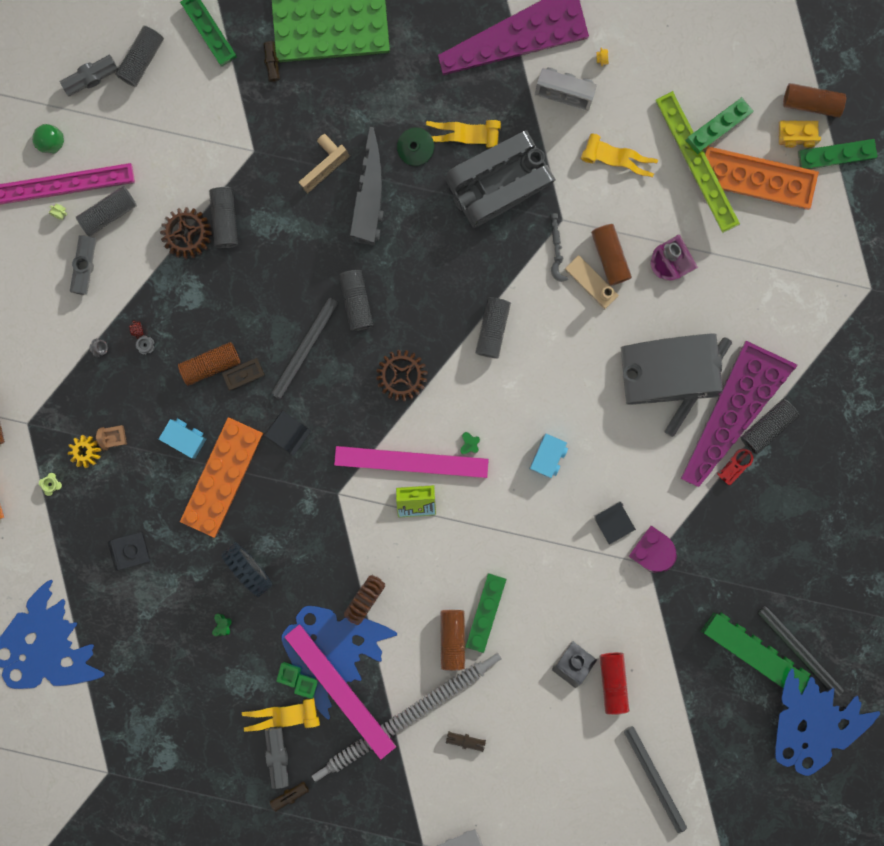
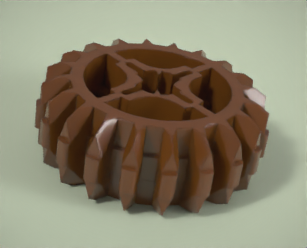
[160,207,212,259]
[376,350,427,402]
[344,575,385,625]

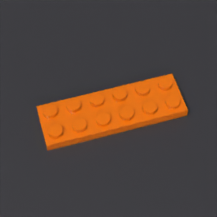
[705,147,819,210]
[180,417,264,538]

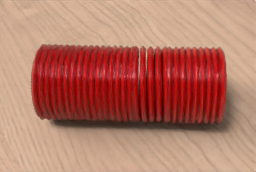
[600,653,630,715]

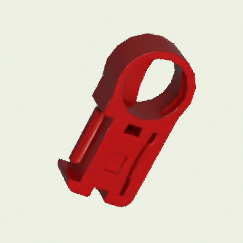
[717,448,753,485]

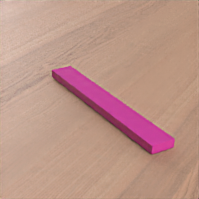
[0,163,135,205]
[334,446,489,478]
[285,625,397,759]

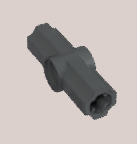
[60,54,118,97]
[70,235,96,295]
[265,727,289,789]

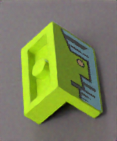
[396,485,436,517]

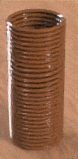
[783,83,846,118]
[591,224,632,286]
[178,342,240,386]
[440,610,465,671]

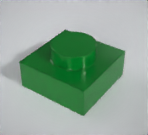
[276,662,301,688]
[294,674,318,699]

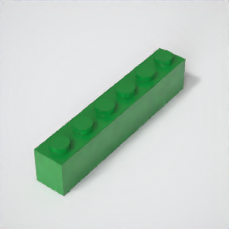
[701,612,811,695]

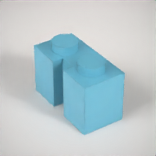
[159,418,206,459]
[529,433,568,478]

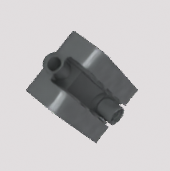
[444,130,556,228]
[621,333,723,405]

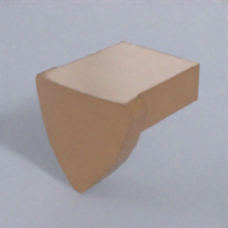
[96,425,127,451]

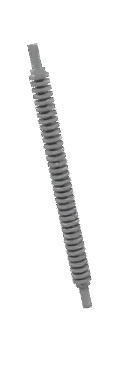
[312,653,502,782]

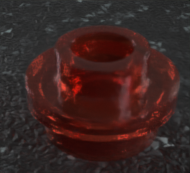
[129,320,143,339]

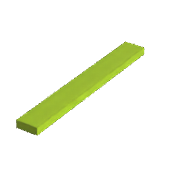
[656,91,740,234]

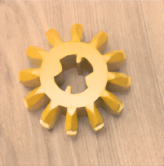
[68,435,102,468]

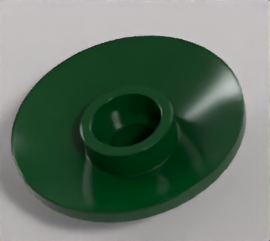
[397,127,434,166]

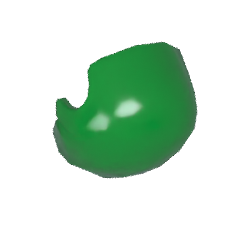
[32,124,64,154]

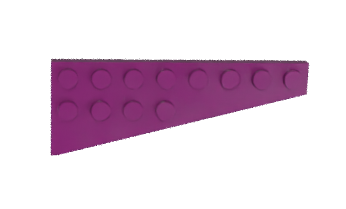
[438,0,589,75]
[681,341,797,487]

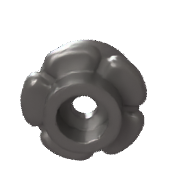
[663,243,681,261]
[136,336,154,354]
[90,339,108,357]

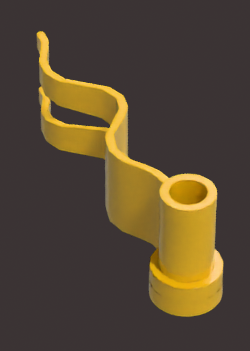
[426,120,501,149]
[580,133,658,177]
[242,698,320,732]

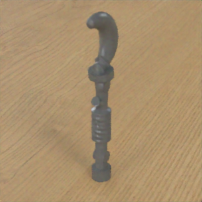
[550,213,568,282]

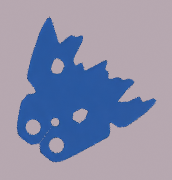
[0,580,105,689]
[282,606,397,719]
[775,669,880,776]

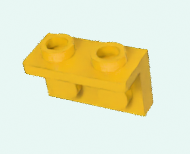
[779,121,821,148]

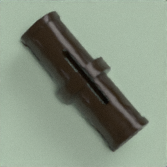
[263,41,281,82]
[446,731,486,752]
[270,781,309,812]

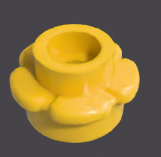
[596,47,608,66]

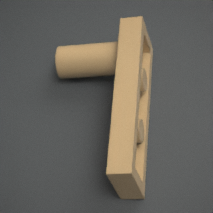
[299,134,350,193]
[565,255,619,309]

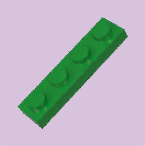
[180,0,237,67]
[685,97,754,155]
[798,139,878,169]
[465,573,507,653]

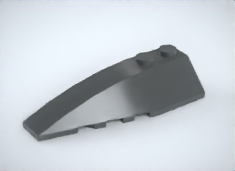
[350,127,384,246]

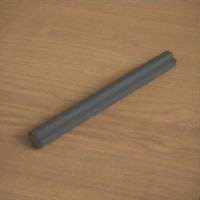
[272,298,338,399]
[665,337,732,437]
[758,607,844,697]
[624,726,687,833]

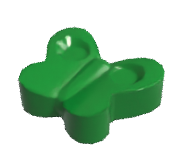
[460,432,480,454]
[212,614,231,636]

